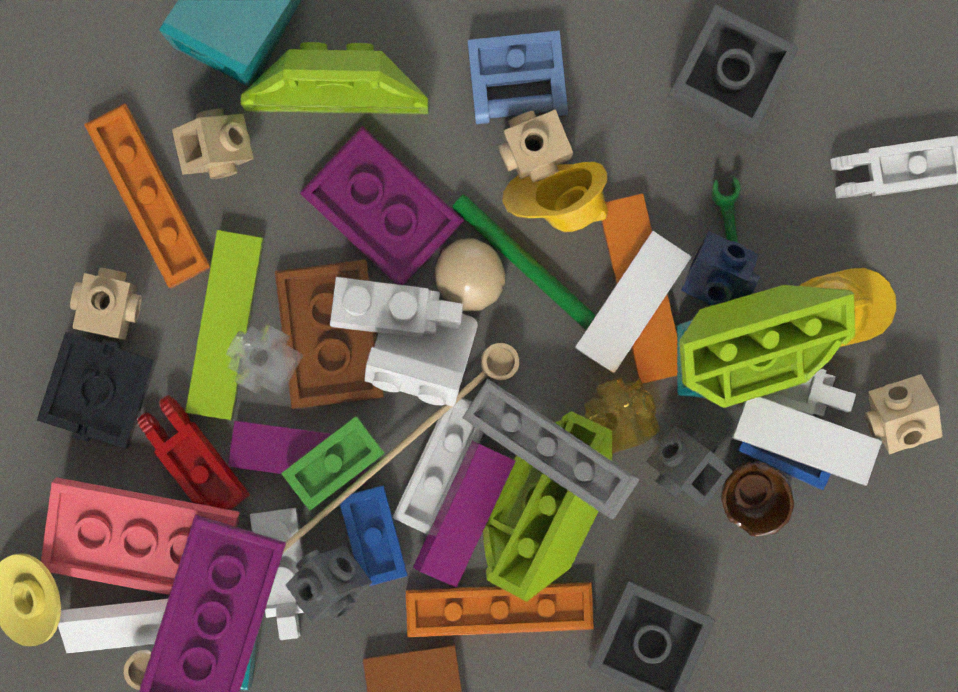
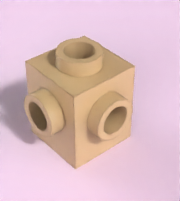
[172,109,254,179]
[498,109,573,182]
[70,267,142,340]
[865,374,942,454]

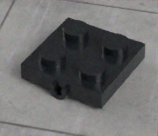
[37,332,157,449]

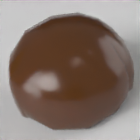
[720,461,795,537]

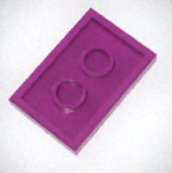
[300,126,464,285]

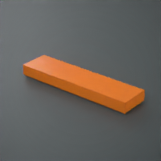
[84,103,211,289]
[601,193,678,384]
[406,581,594,637]

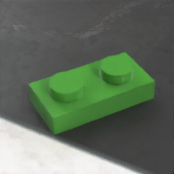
[281,416,385,511]

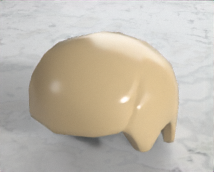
[434,238,505,311]

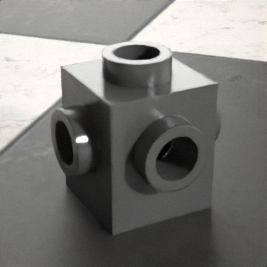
[646,426,732,508]
[285,546,372,622]

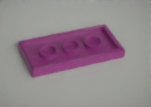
[139,514,286,692]

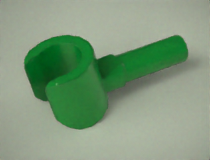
[711,177,741,243]

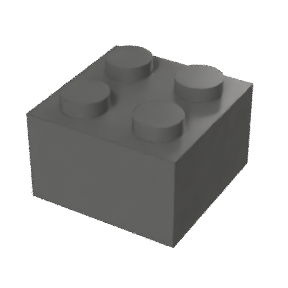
[668,5,799,138]
[587,578,715,692]

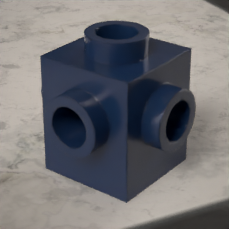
[681,231,760,306]

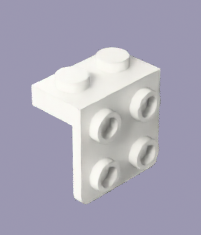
[365,314,478,407]

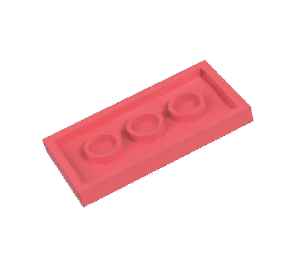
[41,477,240,595]

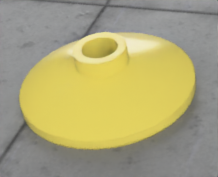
[0,554,61,647]

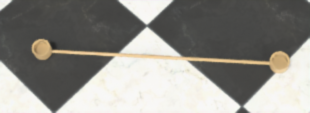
[124,343,519,690]

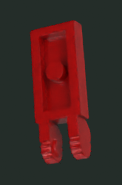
[137,395,250,510]

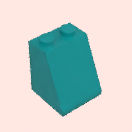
[159,0,301,87]

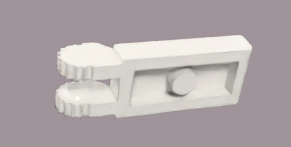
[830,136,958,198]

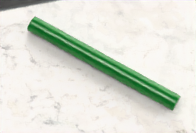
[452,194,596,330]

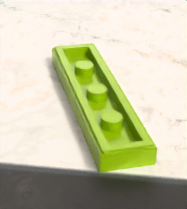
[185,230,264,420]

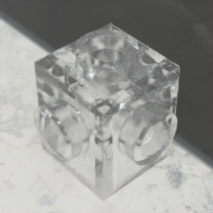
[226,323,304,395]

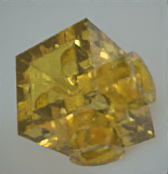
[584,377,661,454]

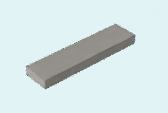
[462,379,640,520]

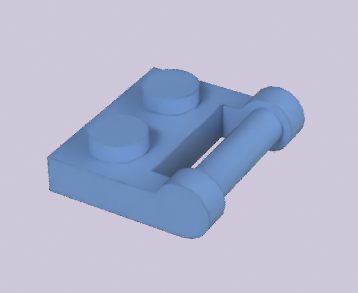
[467,30,568,124]

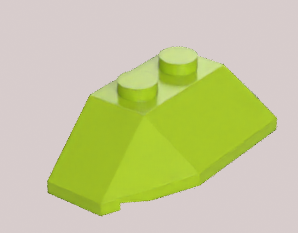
[241,42,429,114]
[679,285,855,408]
[483,411,612,601]

